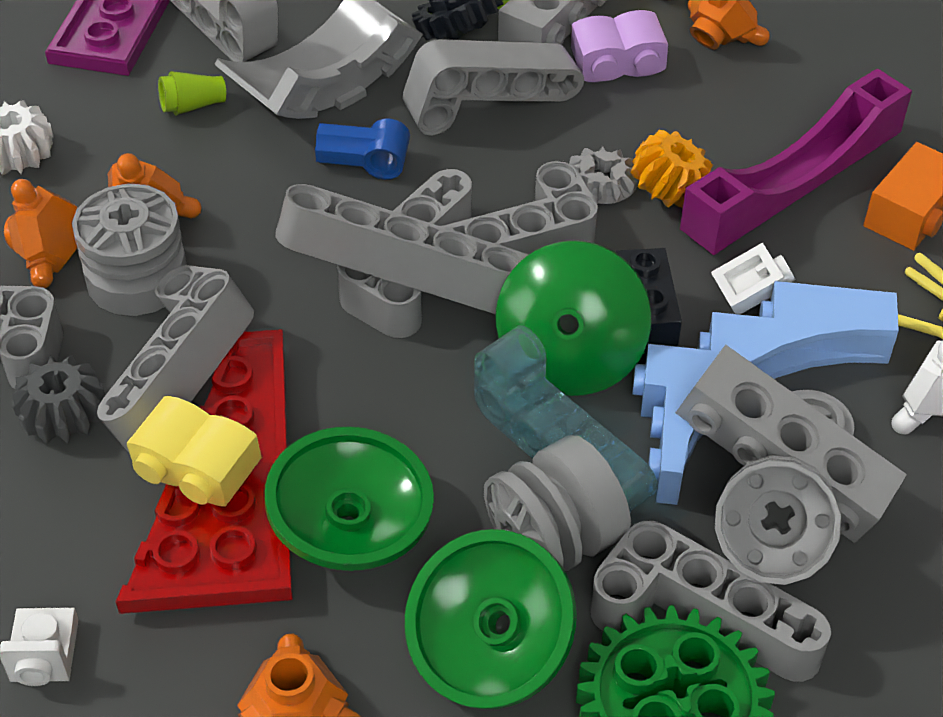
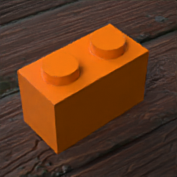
[863,141,943,251]

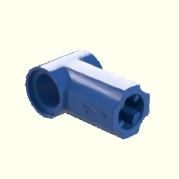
[315,118,410,180]

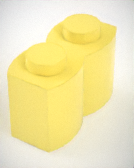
[127,396,262,506]

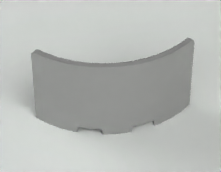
[215,0,423,119]

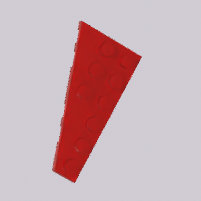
[115,329,293,614]

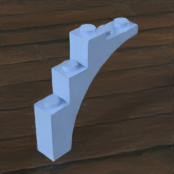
[632,281,899,505]

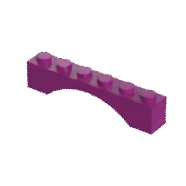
[680,68,912,255]

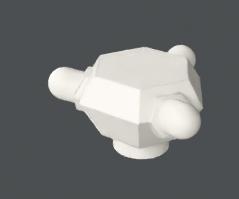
[891,341,943,434]

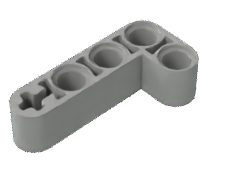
[170,0,278,62]
[402,39,584,136]
[441,161,598,254]
[337,169,472,338]
[97,265,254,452]
[0,286,63,389]
[590,521,831,682]

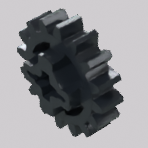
[412,0,504,41]

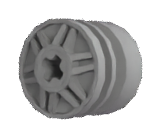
[72,184,187,316]
[484,435,631,571]
[715,455,841,585]

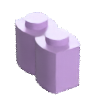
[571,10,668,82]

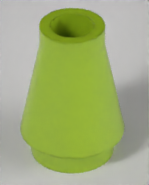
[158,71,226,116]

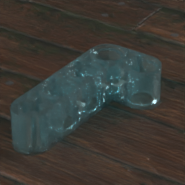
[474,325,658,512]

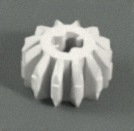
[0,100,53,175]

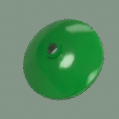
[496,240,652,396]
[265,427,434,571]
[405,529,577,709]

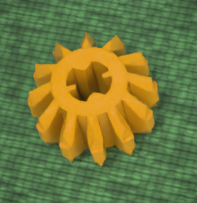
[630,129,713,208]

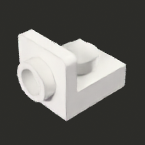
[711,243,796,315]
[0,608,79,686]

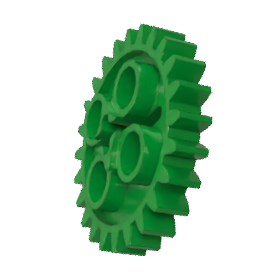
[576,605,775,717]

